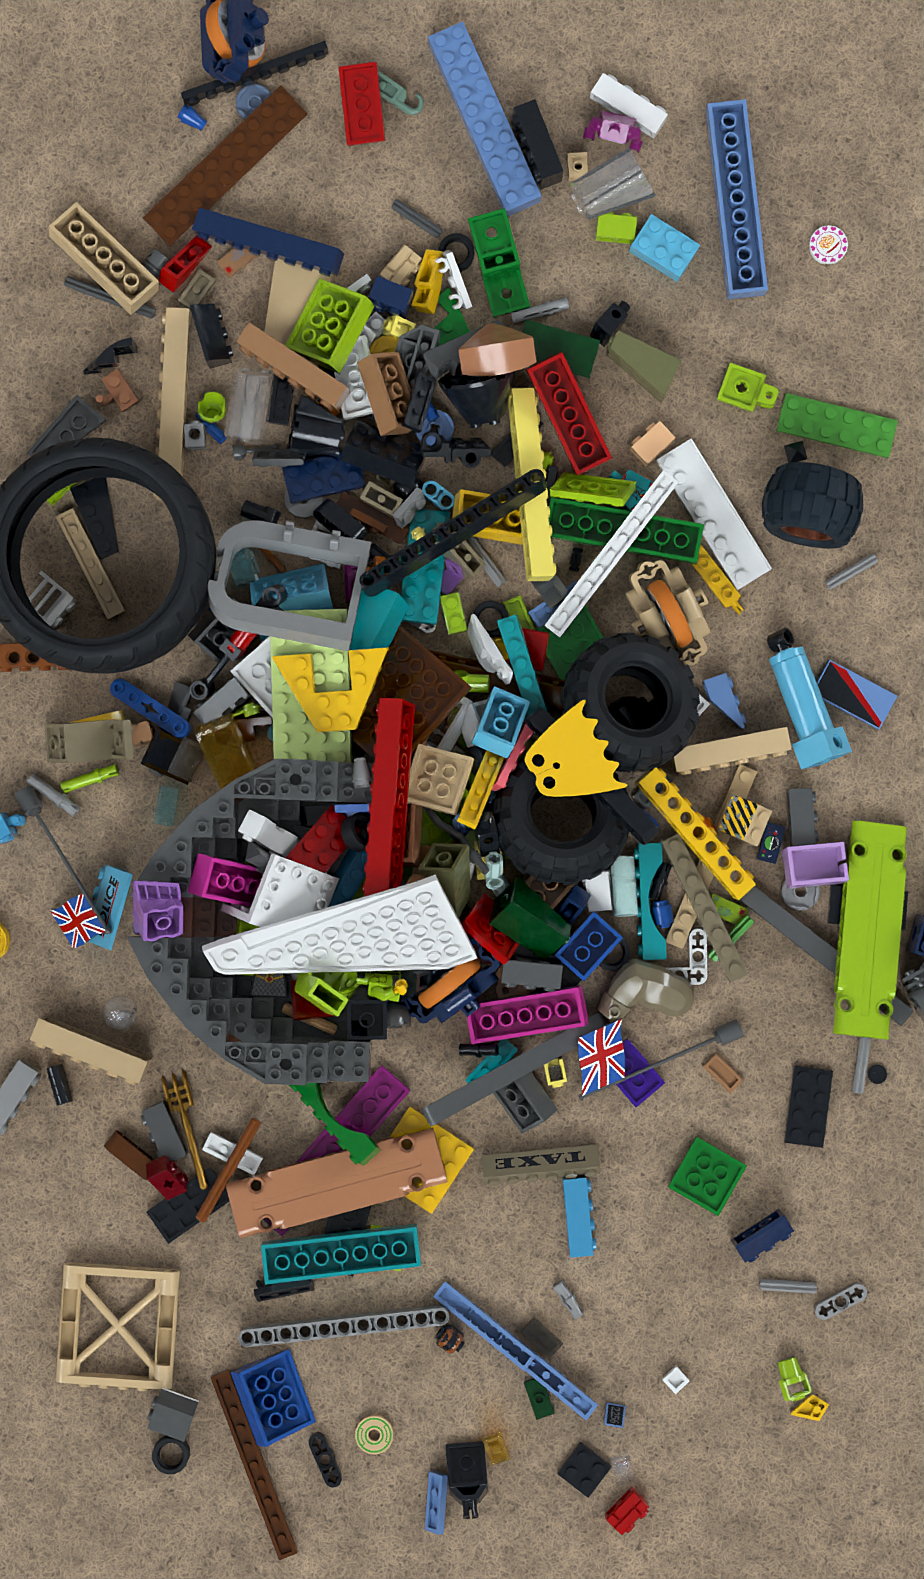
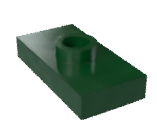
[524,1378,555,1420]

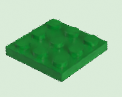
[537,605,603,680]
[667,1136,747,1216]

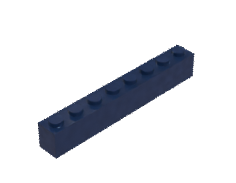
[192,208,344,277]

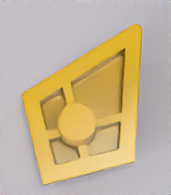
[791,1394,829,1421]

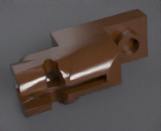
[215,711,273,745]

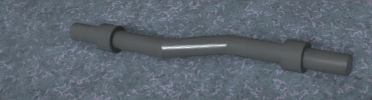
[423,807,490,875]

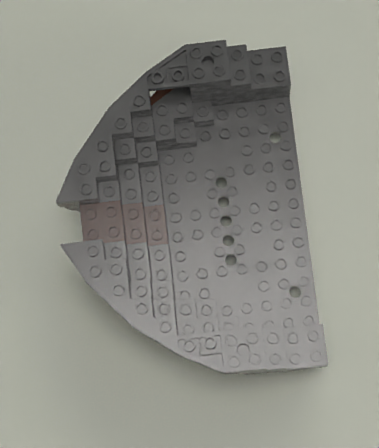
[127,759,374,1085]

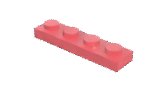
[492,720,533,791]

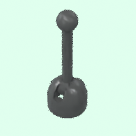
[232,444,279,461]

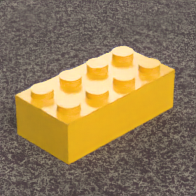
[453,489,523,545]

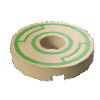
[355,1414,394,1455]

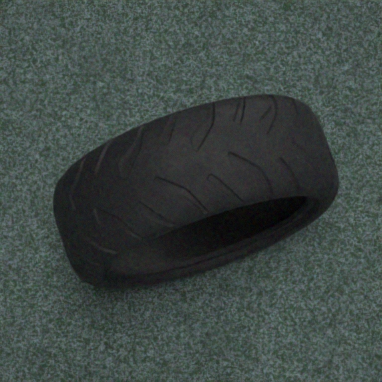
[0,438,216,674]

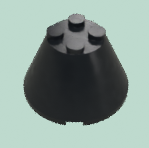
[438,371,515,428]

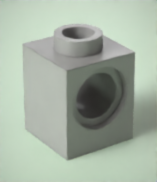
[184,421,207,450]

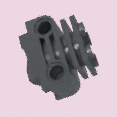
[901,963,924,1023]

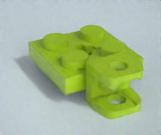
[717,363,779,413]

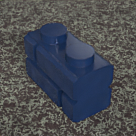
[555,885,591,925]

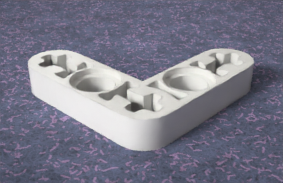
[664,928,707,985]

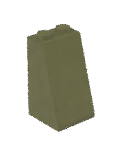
[606,331,681,402]
[418,843,471,918]

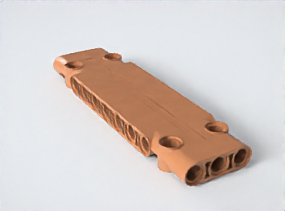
[226,1128,448,1238]

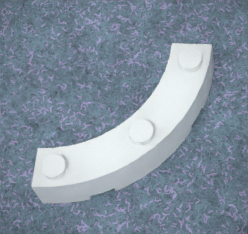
[238,809,330,874]

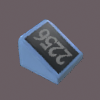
[603,1402,626,1428]

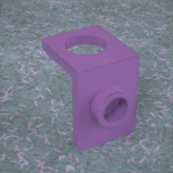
[441,558,464,595]

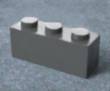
[786,788,819,847]
[141,1100,188,1161]

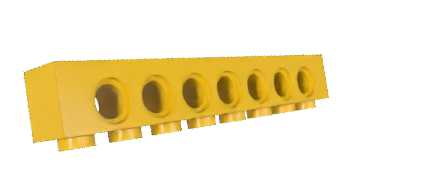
[634,767,756,900]

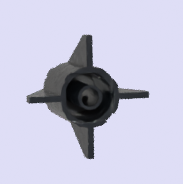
[286,395,345,459]

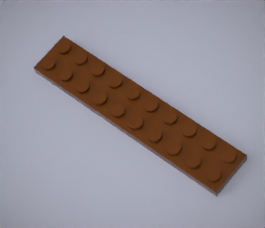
[143,85,308,247]

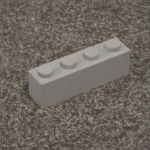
[0,1059,41,1136]

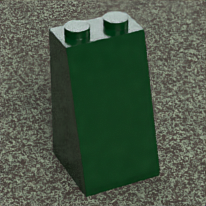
[489,877,571,960]

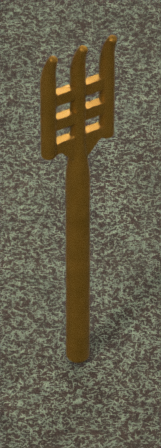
[161,1070,208,1190]

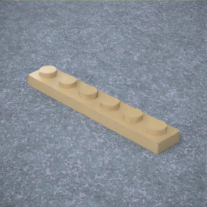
[56,508,126,620]

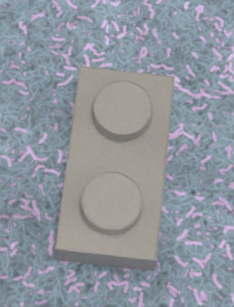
[393,488,427,529]

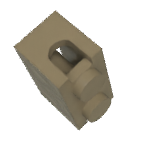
[360,481,403,519]

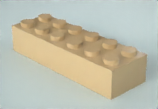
[48,202,159,315]
[671,727,792,776]
[30,1015,153,1085]

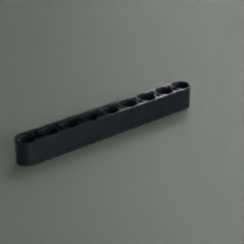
[525,706,660,845]

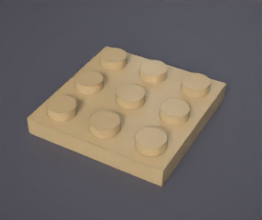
[408,744,475,815]

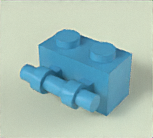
[0,813,26,844]

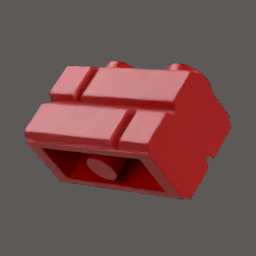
[604,1487,649,1535]

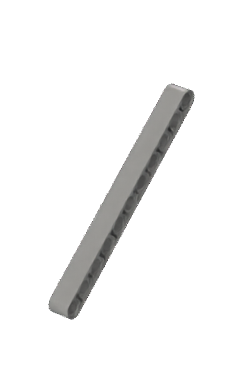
[238,1304,449,1347]

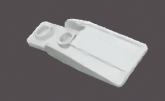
[467,614,513,685]

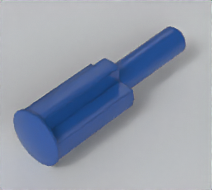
[195,413,228,444]

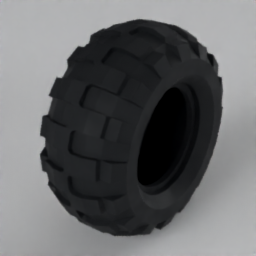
[561,633,700,773]
[493,754,629,885]

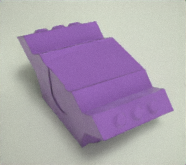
[132,881,183,942]

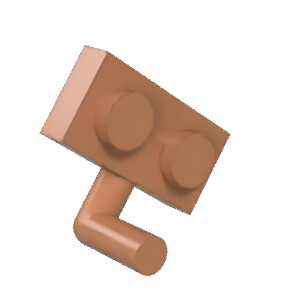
[96,369,139,412]

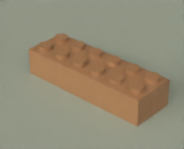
[236,322,350,412]

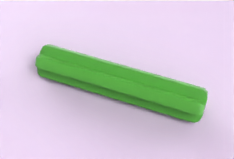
[708,915,754,962]

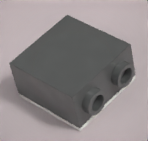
[147,1388,199,1442]

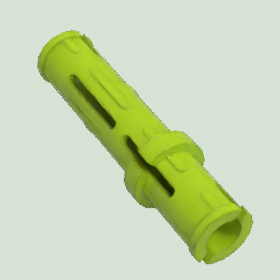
[60,764,119,794]

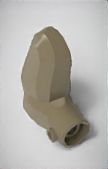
[597,959,694,1021]

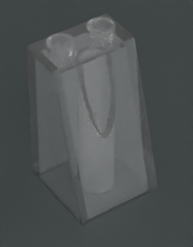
[569,147,656,220]
[224,367,274,446]

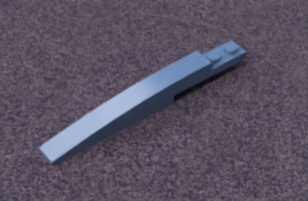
[433,1281,598,1420]

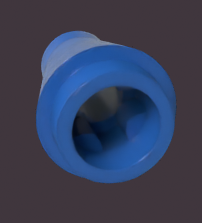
[177,105,207,131]

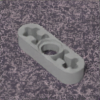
[814,1282,867,1320]

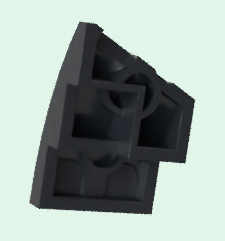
[83,337,138,375]

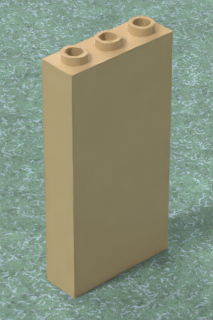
[264,259,333,368]

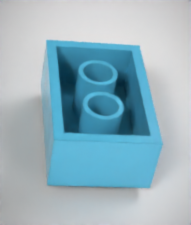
[629,214,700,282]
[471,686,530,759]

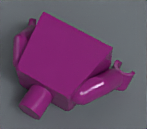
[583,110,643,153]

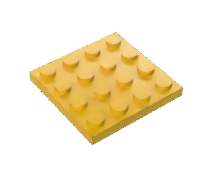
[390,1106,474,1214]

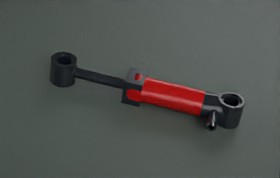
[190,584,288,700]

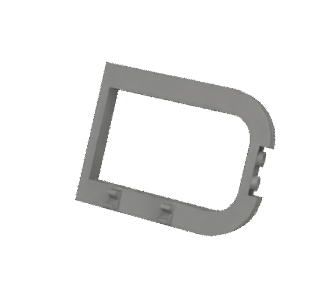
[208,521,371,651]

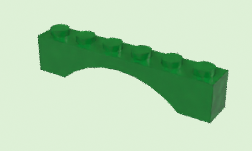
[289,1083,381,1166]

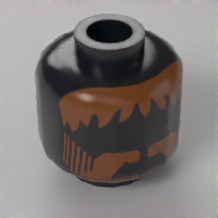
[435,1324,465,1354]

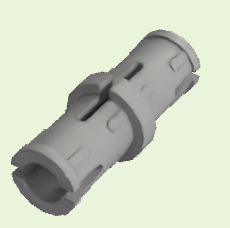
[553,1280,585,1320]

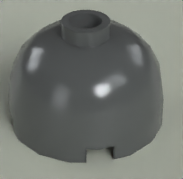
[386,1000,411,1029]

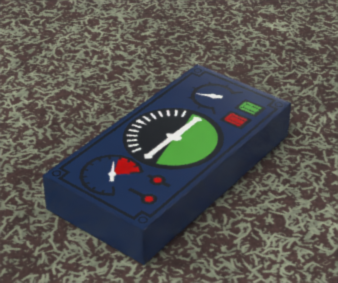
[757,822,786,864]

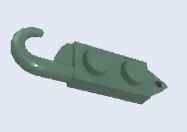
[378,71,424,115]

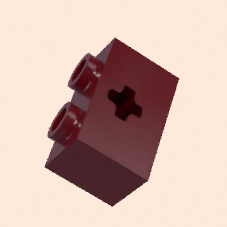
[146,1155,188,1200]

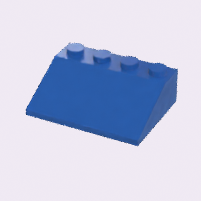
[230,1349,316,1447]

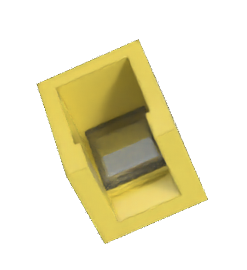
[544,1057,567,1088]

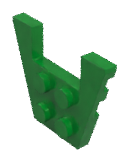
[435,287,470,346]

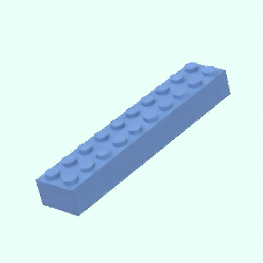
[428,21,541,217]
[705,99,768,300]

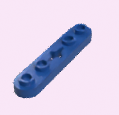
[110,679,191,738]

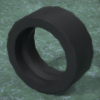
[438,233,474,272]
[473,600,508,637]
[341,812,370,852]
[599,939,630,971]
[152,1436,190,1475]

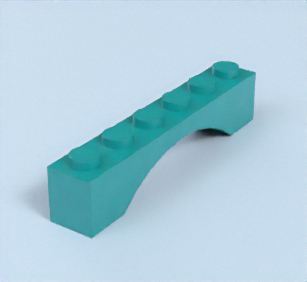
[497,615,550,716]
[634,843,667,960]

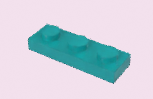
[465,1039,518,1083]

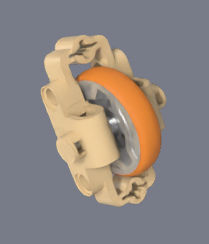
[625,560,711,666]

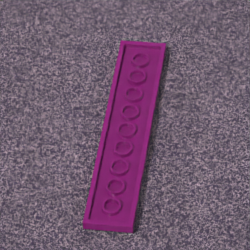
[263,1065,411,1236]

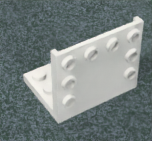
[221,853,339,927]

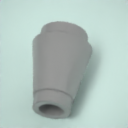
[352,758,372,788]

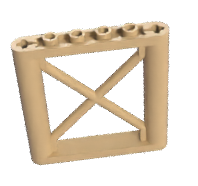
[56,1262,180,1391]

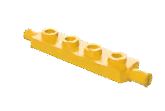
[691,545,744,615]

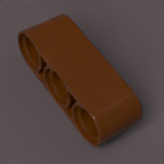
[104,1130,155,1180]

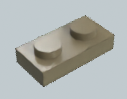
[178,269,216,310]

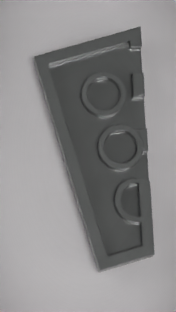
[27,395,107,457]

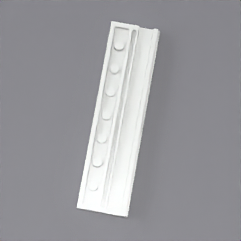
[656,439,772,590]

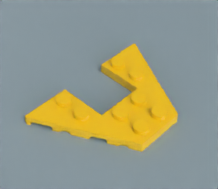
[272,647,389,732]

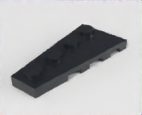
[70,477,119,560]

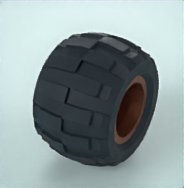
[762,462,863,549]

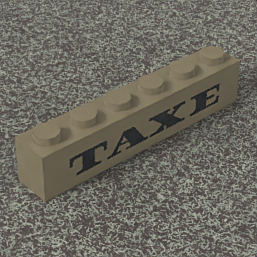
[481,1145,600,1186]

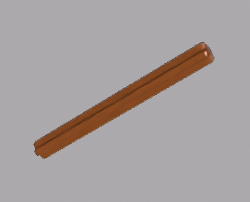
[196,1118,261,1223]

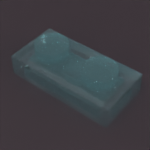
[153,786,180,827]

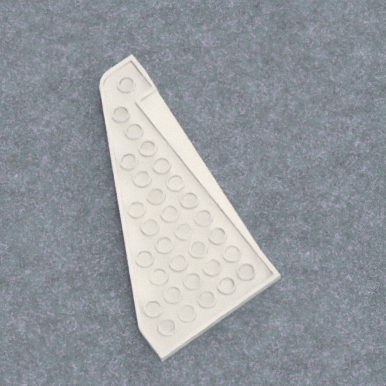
[202,875,477,974]

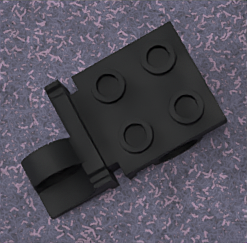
[420,431,491,468]

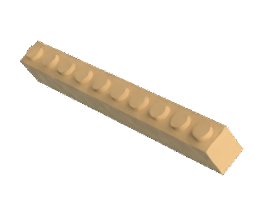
[153,307,191,502]

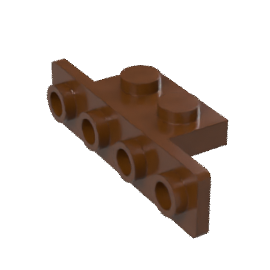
[336,492,409,545]

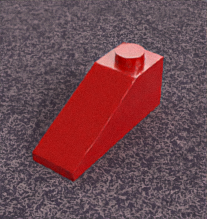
[158,235,212,293]

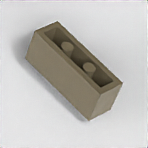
[432,522,485,578]

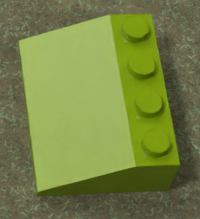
[285,278,375,374]

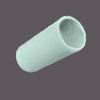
[610,856,638,917]

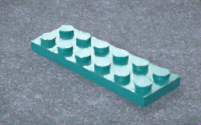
[401,509,450,625]

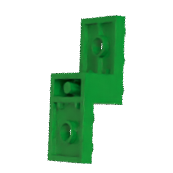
[468,208,530,318]

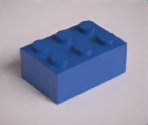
[555,912,623,981]

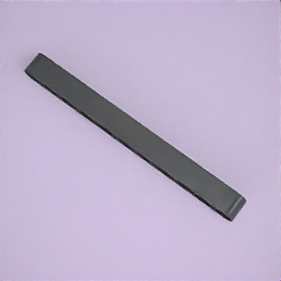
[740,886,913,1026]
[421,1012,609,1127]

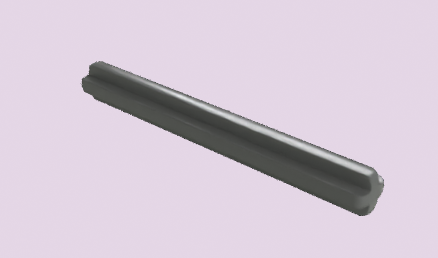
[64,276,156,319]

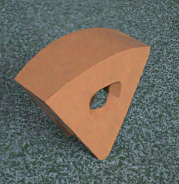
[458,323,536,376]

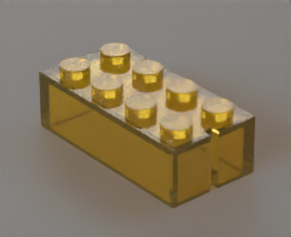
[195,713,257,790]

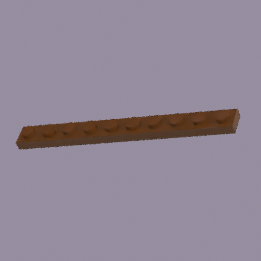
[211,1369,298,1560]

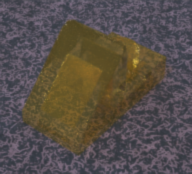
[482,1429,510,1465]

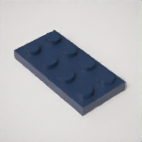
[282,452,366,504]

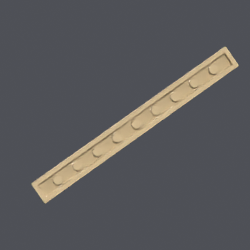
[666,764,757,949]

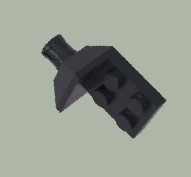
[445,1441,489,1519]

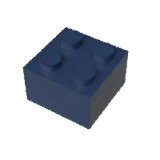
[368,276,414,319]

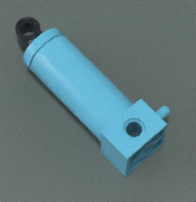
[767,628,852,770]

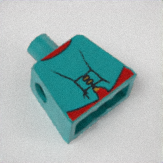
[608,470,654,511]

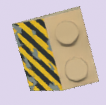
[716,794,772,846]

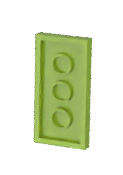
[550,472,636,507]

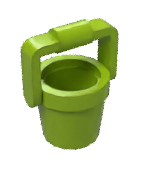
[777,1357,811,1401]

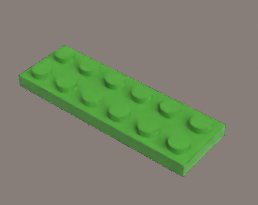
[776,393,898,458]

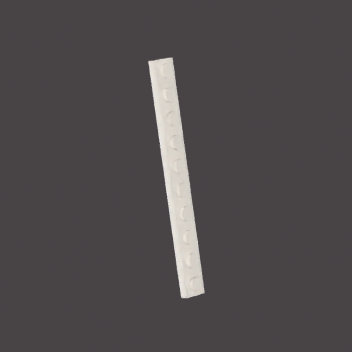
[545,470,679,637]

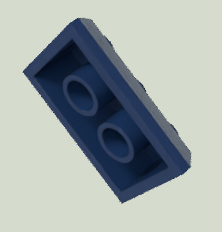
[731,1209,794,1263]

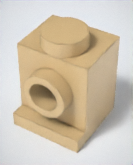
[567,152,588,184]

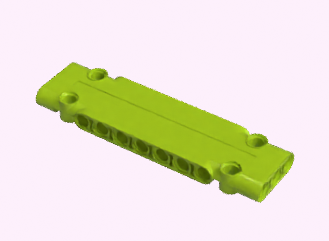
[833,821,907,1040]

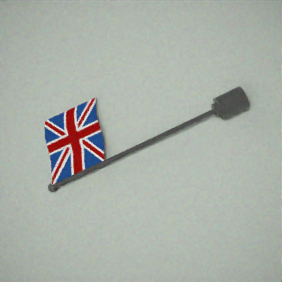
[15,786,112,948]
[578,1018,744,1101]

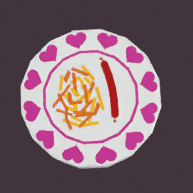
[809,225,848,264]

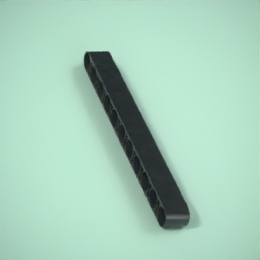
[359,469,547,597]

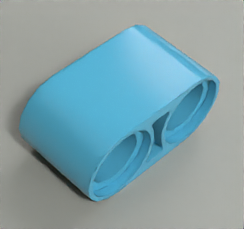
[422,481,454,512]

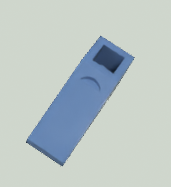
[702,673,746,729]

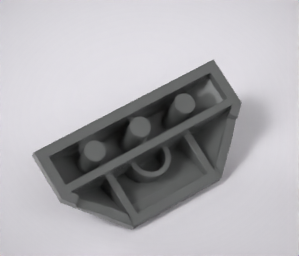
[395,324,440,389]

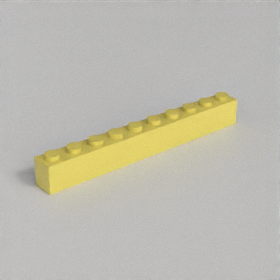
[508,388,556,581]

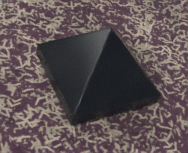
[784,441,808,463]

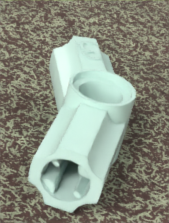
[484,851,509,897]

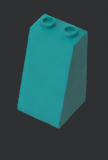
[350,583,409,650]

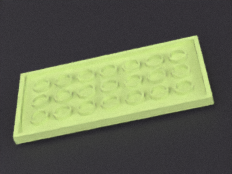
[270,609,352,763]

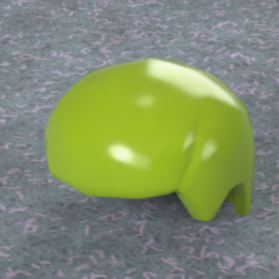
[198,391,227,423]

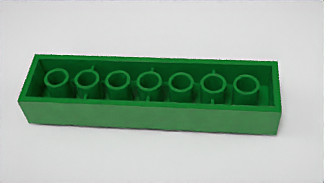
[548,497,704,565]

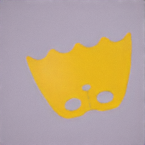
[525,700,627,797]

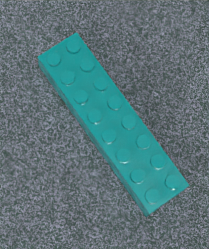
[261,1223,422,1284]

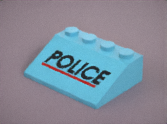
[88,864,133,950]

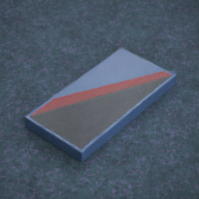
[817,660,897,730]

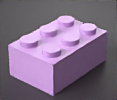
[782,842,849,889]

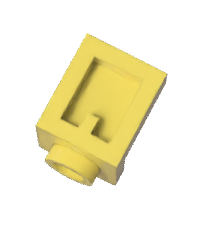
[382,315,416,339]

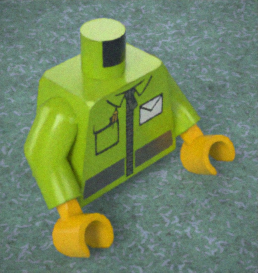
[356,970,408,1002]

